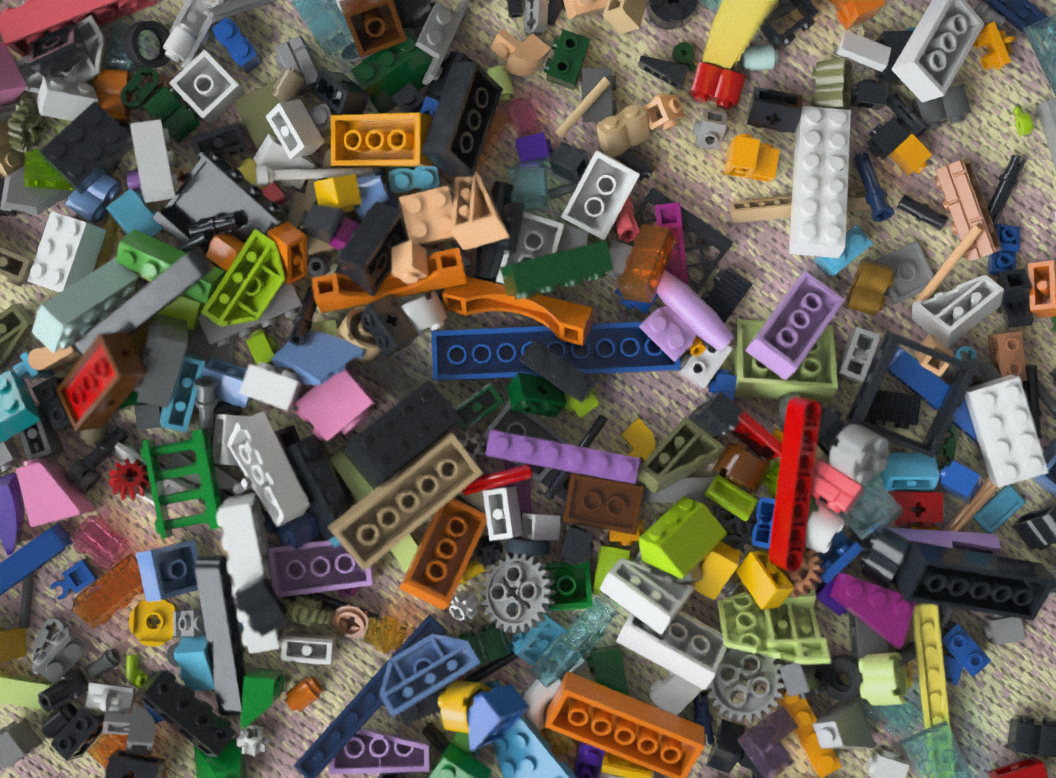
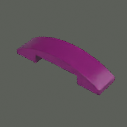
[655,202,689,286]

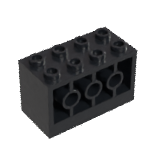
[343,379,461,490]

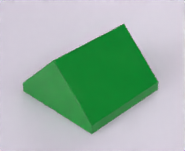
[544,561,593,611]

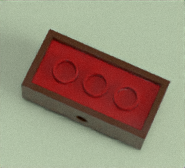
[56,331,147,431]

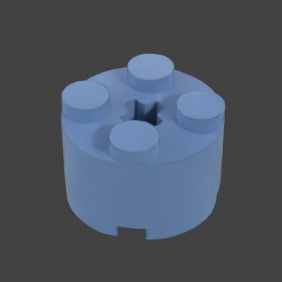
[356,168,398,220]

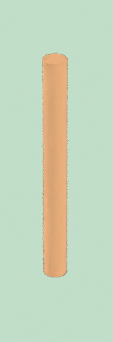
[912,225,982,305]

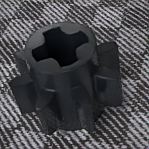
[473,535,503,565]

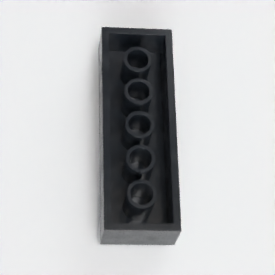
[892,541,1056,620]

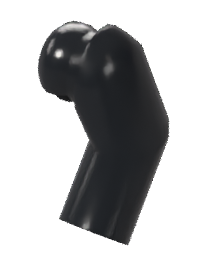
[214,400,243,422]

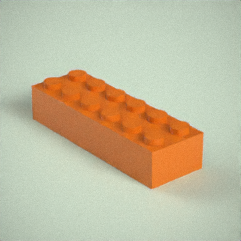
[545,671,705,778]

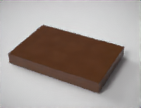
[562,472,645,535]

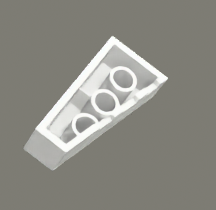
[227,411,309,527]

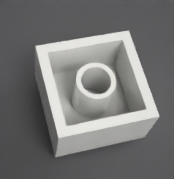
[169,49,245,125]

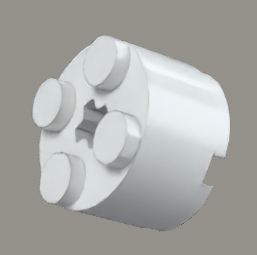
[400,290,448,338]
[804,496,845,553]

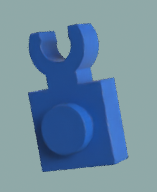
[50,559,99,600]

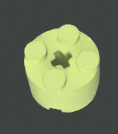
[859,652,908,706]

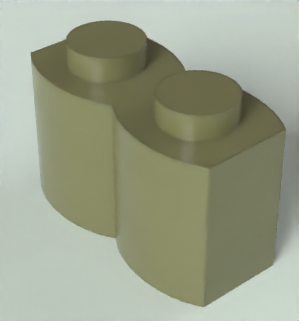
[812,58,852,110]

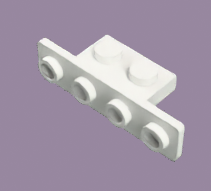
[169,0,229,69]
[115,442,202,506]

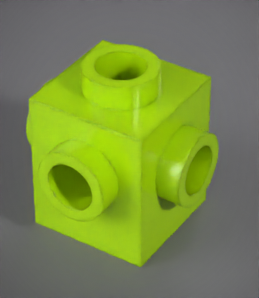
[564,387,600,419]

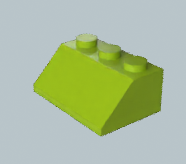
[639,496,726,579]

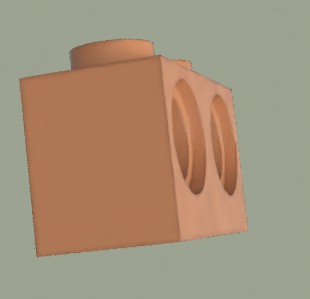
[987,331,1027,381]

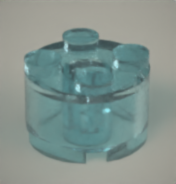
[509,160,549,212]

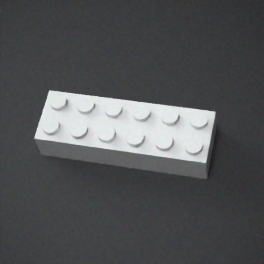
[789,106,851,258]
[217,492,286,654]

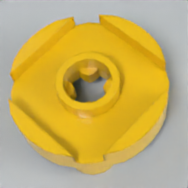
[129,599,178,647]

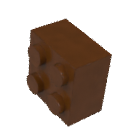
[339,0,407,58]

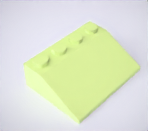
[733,319,838,403]

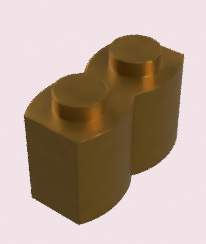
[845,258,895,316]

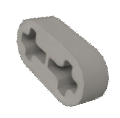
[524,0,548,36]
[32,617,67,657]

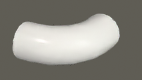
[523,671,561,730]

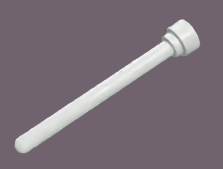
[256,166,375,186]

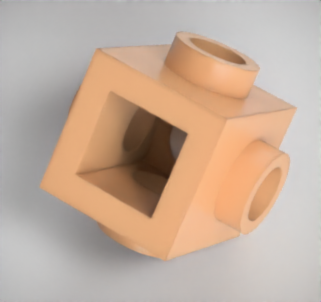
[642,93,685,131]

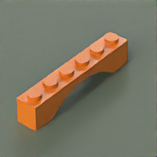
[312,248,467,313]
[443,276,593,346]

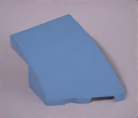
[271,330,366,385]

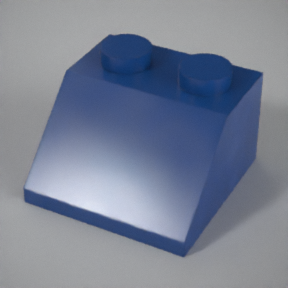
[468,684,530,751]

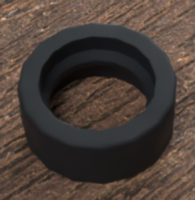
[123,20,170,68]

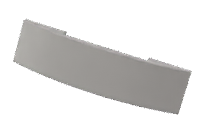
[632,477,715,502]

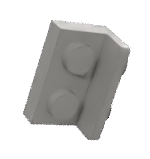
[31,627,90,684]

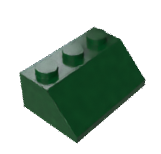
[351,29,432,114]

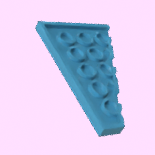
[482,680,577,778]

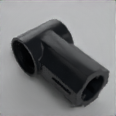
[37,668,89,712]

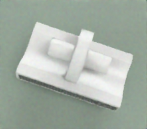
[85,681,135,713]

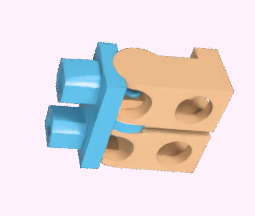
[13,335,82,380]

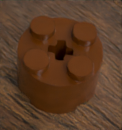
[712,442,771,496]

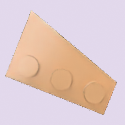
[450,171,509,250]

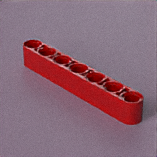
[769,396,821,572]

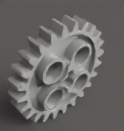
[480,553,556,634]
[706,647,786,724]

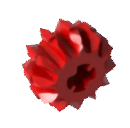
[108,458,151,501]

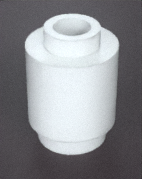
[163,23,198,62]

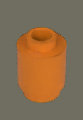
[285,676,323,712]

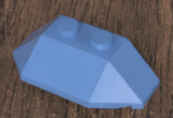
[380,634,480,717]

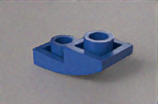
[988,223,1020,276]

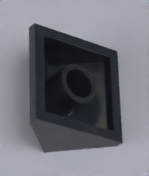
[28,22,90,77]

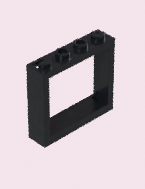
[846,330,976,458]

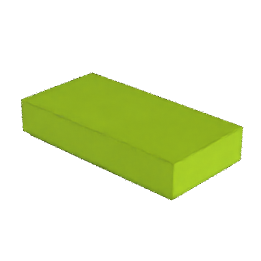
[704,474,759,522]

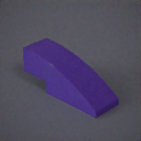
[0,473,24,555]

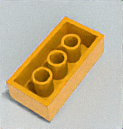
[331,113,433,167]

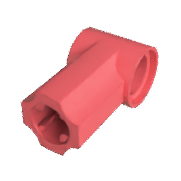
[614,196,640,242]

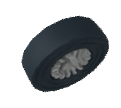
[506,537,550,555]

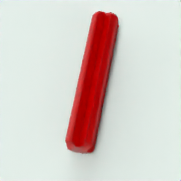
[462,464,533,495]

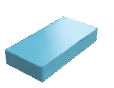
[973,484,1026,534]

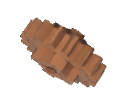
[781,546,824,598]

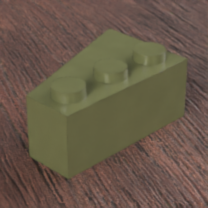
[636,417,724,494]

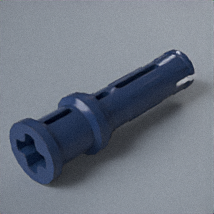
[853,152,894,222]

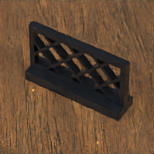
[629,187,733,291]

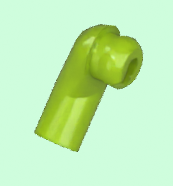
[126,654,149,688]

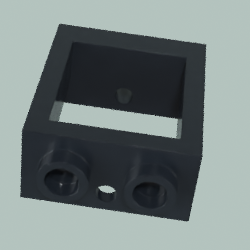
[758,0,819,49]

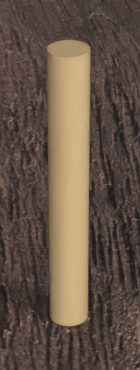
[555,77,611,139]

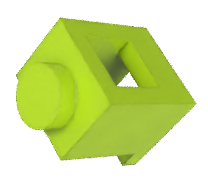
[246,329,279,365]

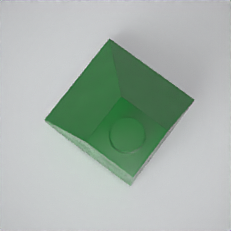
[193,739,247,778]

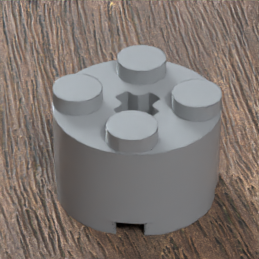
[830,424,888,484]

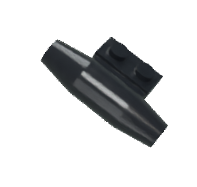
[476,181,525,281]

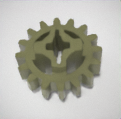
[8,98,45,153]
[281,594,334,627]

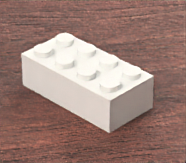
[892,0,985,102]
[964,375,1048,488]
[616,611,727,690]

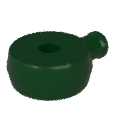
[672,42,697,71]

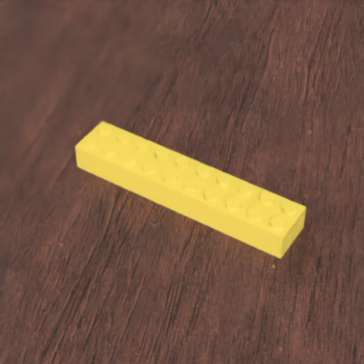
[701,0,774,70]

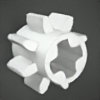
[458,432,486,462]
[449,590,479,622]
[237,724,269,757]

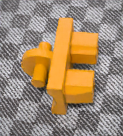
[973,21,1017,71]

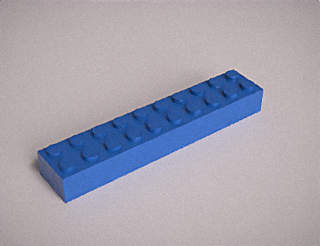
[431,322,681,382]

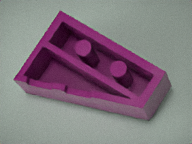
[830,573,916,648]

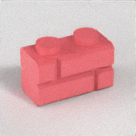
[811,458,864,514]

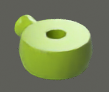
[1013,107,1033,136]

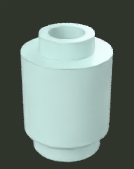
[741,44,779,71]

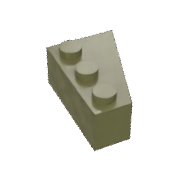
[0,303,36,371]

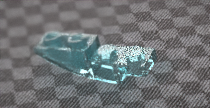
[530,597,616,688]

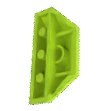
[201,229,286,327]

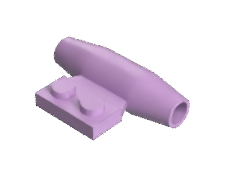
[639,269,734,362]

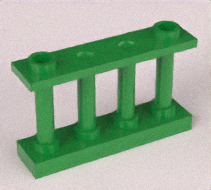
[141,429,222,539]

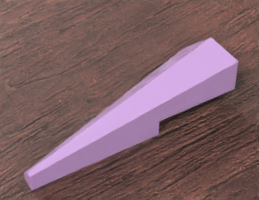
[877,527,1001,556]

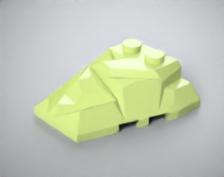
[717,583,831,664]

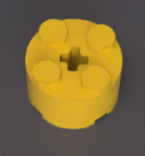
[438,680,492,733]

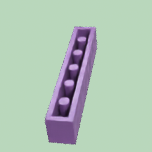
[485,430,640,483]

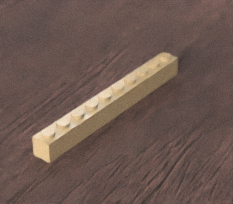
[730,186,882,223]

